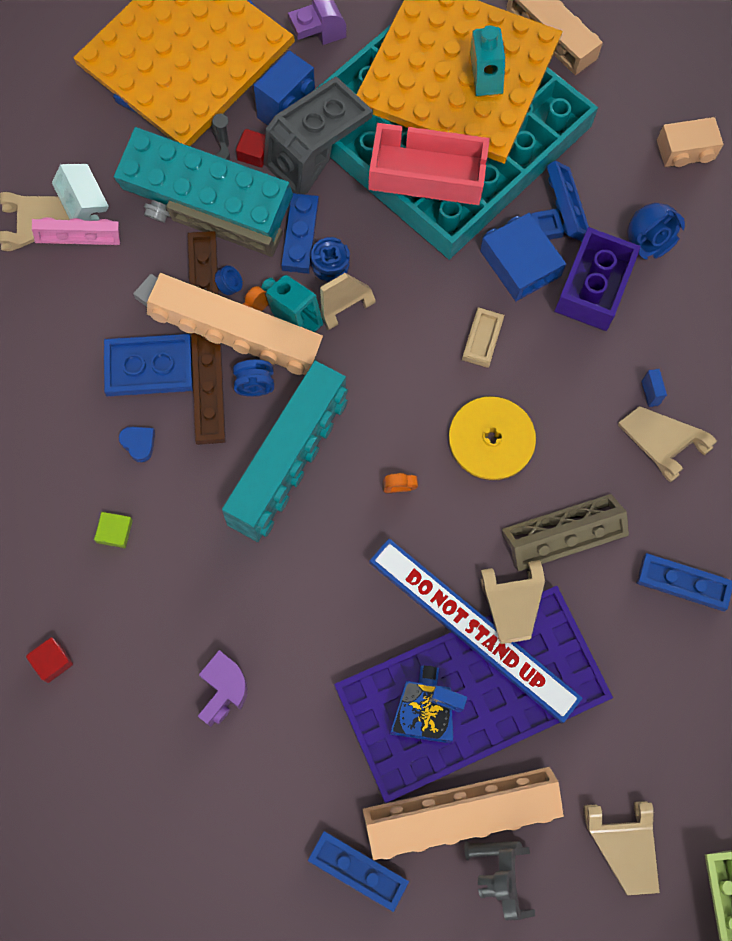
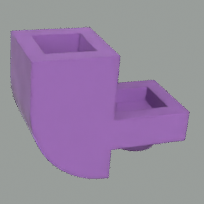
[288,0,346,45]
[198,650,247,727]

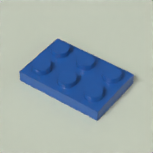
[104,334,193,396]

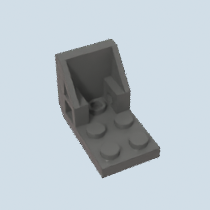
[264,76,373,194]

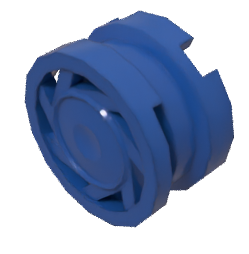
[311,237,350,282]
[233,359,275,397]

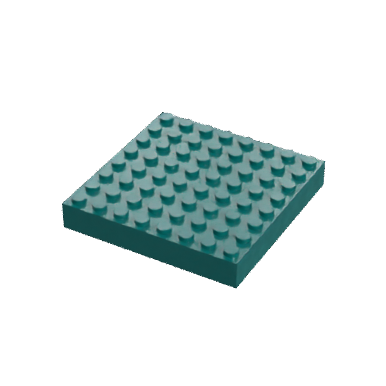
[313,25,598,260]

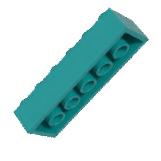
[114,127,293,242]
[222,360,348,542]

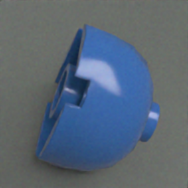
[627,203,685,259]

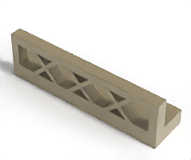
[166,200,283,257]
[502,494,629,572]

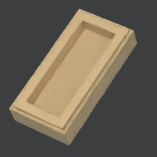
[462,307,505,368]

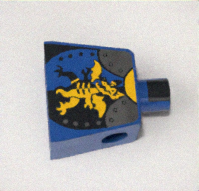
[390,665,453,744]

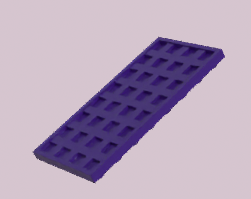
[334,586,613,803]

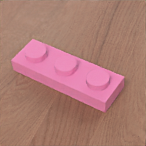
[32,217,120,245]

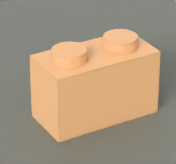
[657,117,724,167]

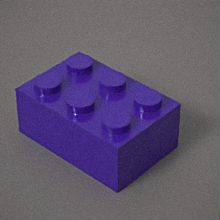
[554,227,641,331]

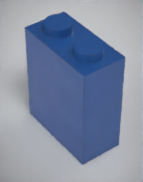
[480,213,566,302]

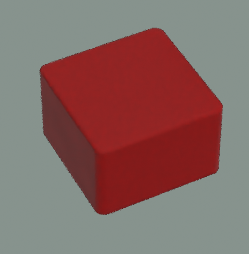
[236,129,265,168]
[26,637,73,683]

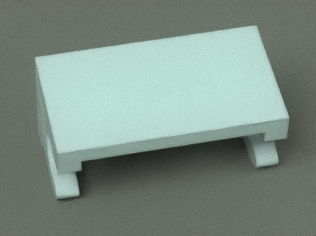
[52,164,109,221]

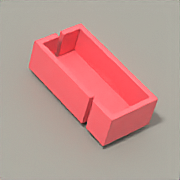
[368,123,490,205]

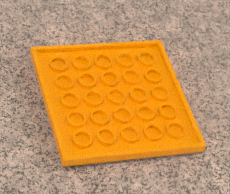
[73,0,295,146]
[356,0,563,164]

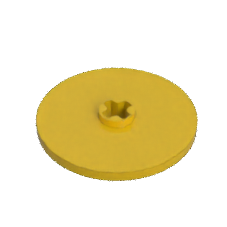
[449,397,536,480]

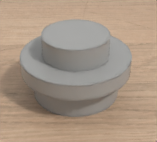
[144,200,170,223]

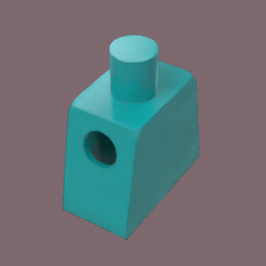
[470,25,505,96]
[261,275,324,332]

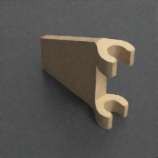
[0,192,70,251]
[320,273,376,330]
[618,406,717,482]
[480,560,545,644]
[584,801,660,895]

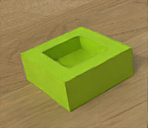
[94,512,133,548]

